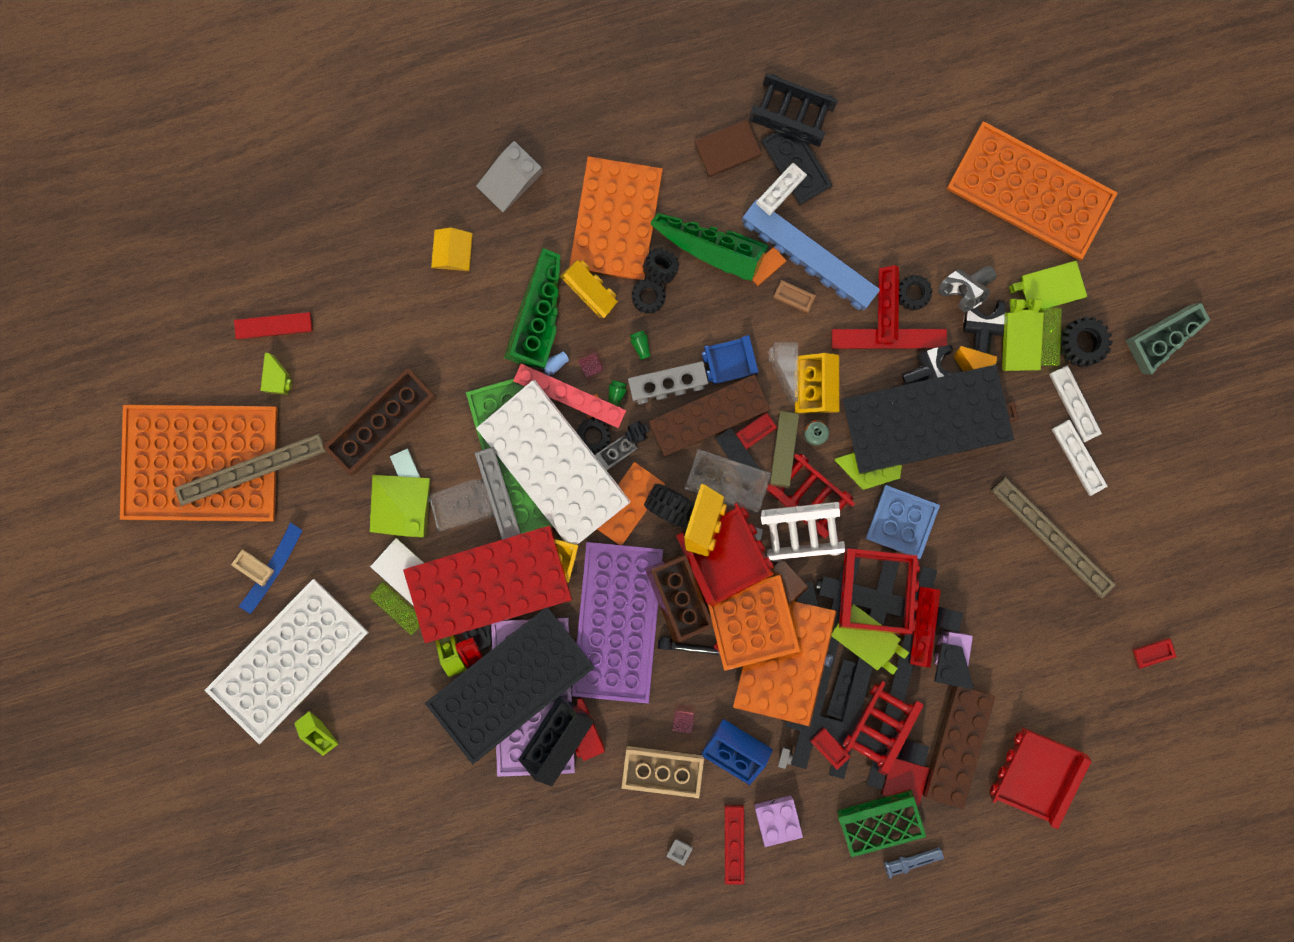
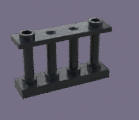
[749,73,838,147]

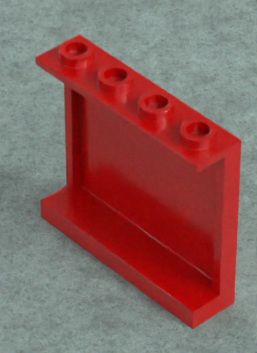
[676,503,774,607]
[989,727,1092,829]

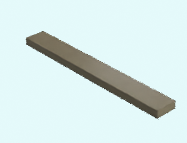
[175,434,327,506]
[991,477,1116,599]

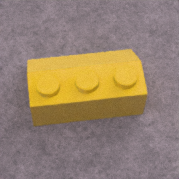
[559,260,618,318]
[795,353,839,413]
[684,484,727,556]

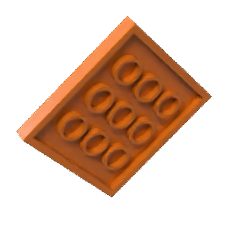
[708,575,801,671]

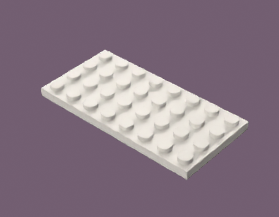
[476,380,631,549]
[205,579,369,744]

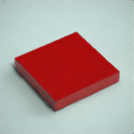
[881,758,930,806]

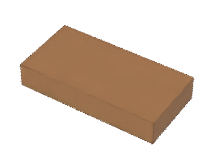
[773,280,816,314]

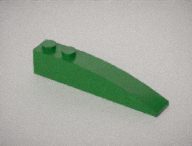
[650,213,769,281]
[504,248,560,368]

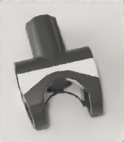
[938,265,997,312]

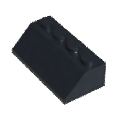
[518,696,594,786]

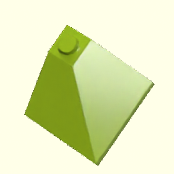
[370,475,430,537]

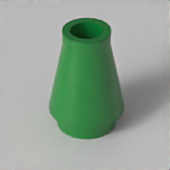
[629,330,651,360]
[608,380,627,407]

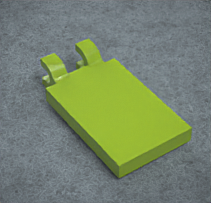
[1009,261,1087,311]
[1002,299,1044,371]
[831,604,909,674]

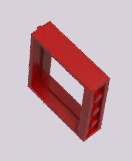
[839,548,920,635]

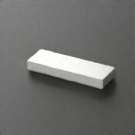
[756,163,807,216]

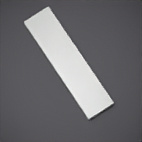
[1049,365,1102,442]
[1051,420,1108,496]

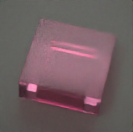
[578,353,603,378]
[672,711,694,734]

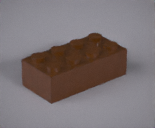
[645,554,713,642]

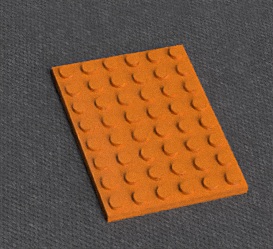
[120,405,278,522]

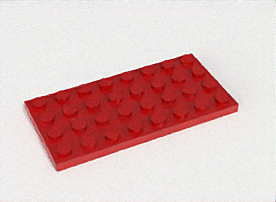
[403,525,573,643]

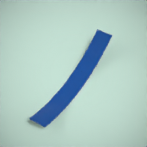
[238,522,302,614]

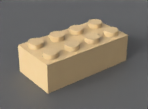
[621,746,704,798]

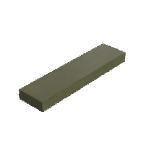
[770,411,799,488]

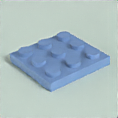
[865,485,940,559]

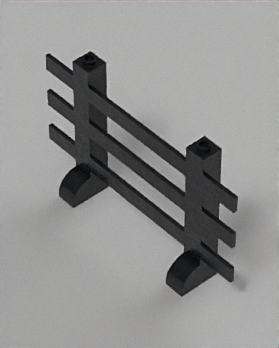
[781,546,963,789]

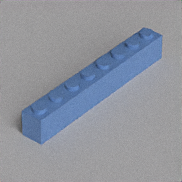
[742,199,880,311]

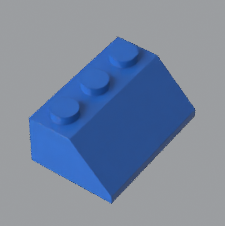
[700,719,773,785]

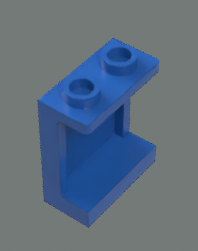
[701,335,758,385]

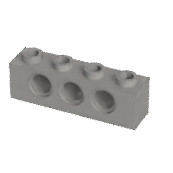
[628,361,708,405]

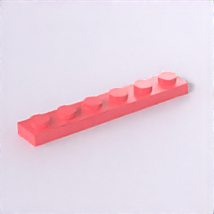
[513,364,626,429]

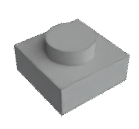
[778,746,793,769]
[666,838,693,866]

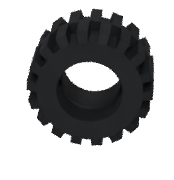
[1058,317,1113,367]
[644,484,695,528]

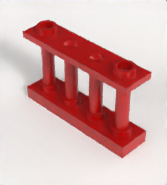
[765,454,855,539]
[843,681,924,775]

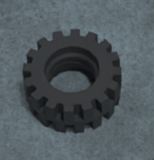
[642,248,679,285]
[899,275,933,311]
[632,278,666,314]
[576,419,610,454]

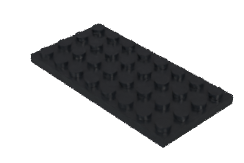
[843,364,1014,474]
[425,607,595,765]

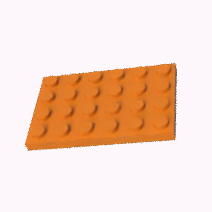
[569,156,663,281]
[733,602,837,727]

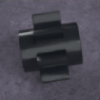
[625,421,650,444]

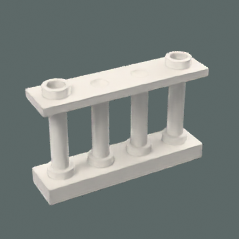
[761,502,845,561]

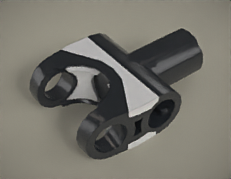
[963,300,1006,354]
[902,345,963,385]

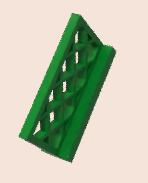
[837,790,926,857]

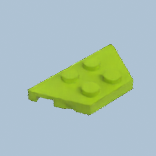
[834,453,902,490]

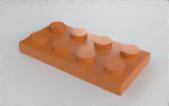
[597,462,665,545]

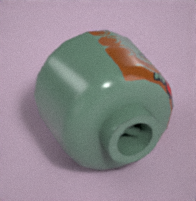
[803,420,829,446]

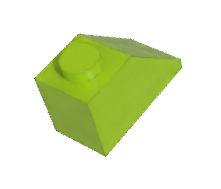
[261,353,292,395]
[435,635,466,677]
[294,711,338,756]

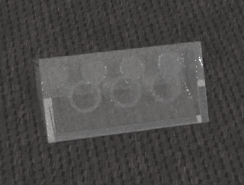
[684,449,771,514]

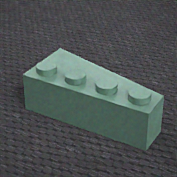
[1126,303,1210,374]

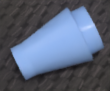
[541,351,569,376]

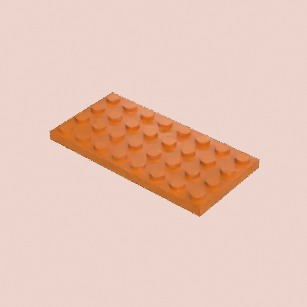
[946,121,1118,261]

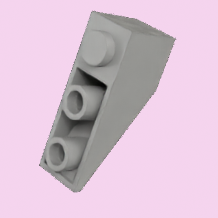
[595,435,638,471]

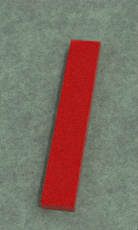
[831,329,947,349]

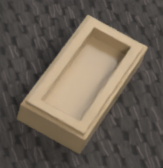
[231,549,274,587]

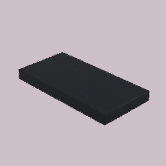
[761,131,833,206]

